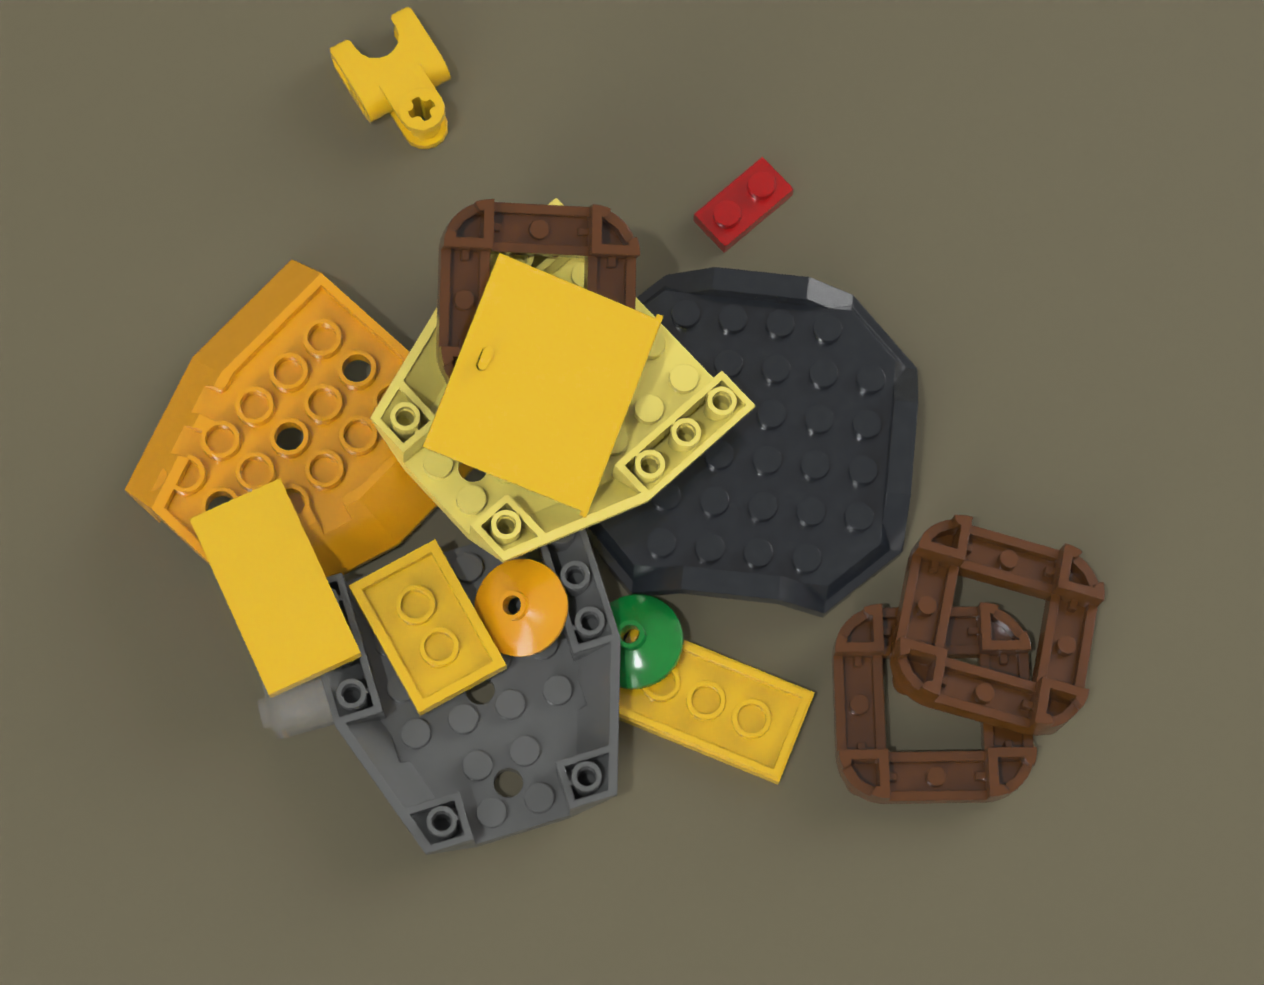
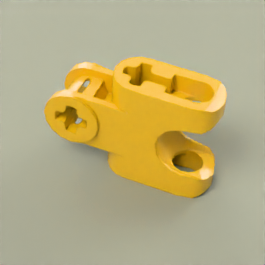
[330,7,451,149]

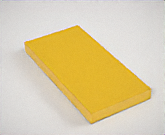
[190,478,362,698]
[619,629,815,785]

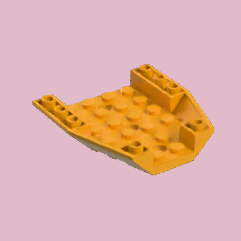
[125,259,474,577]

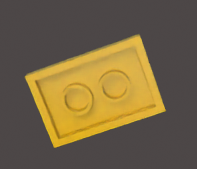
[349,539,507,716]

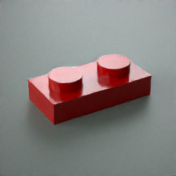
[693,157,794,253]

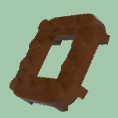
[436,199,640,384]
[889,515,1105,736]
[832,602,1037,804]

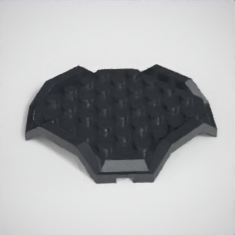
[585,267,918,618]

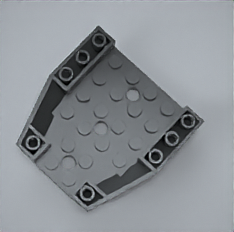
[320,529,621,855]

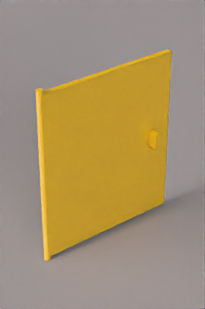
[423,253,663,518]

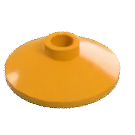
[474,559,568,657]

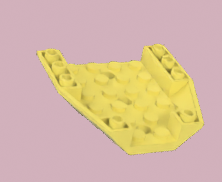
[370,198,755,563]

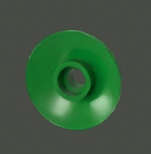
[609,594,684,689]

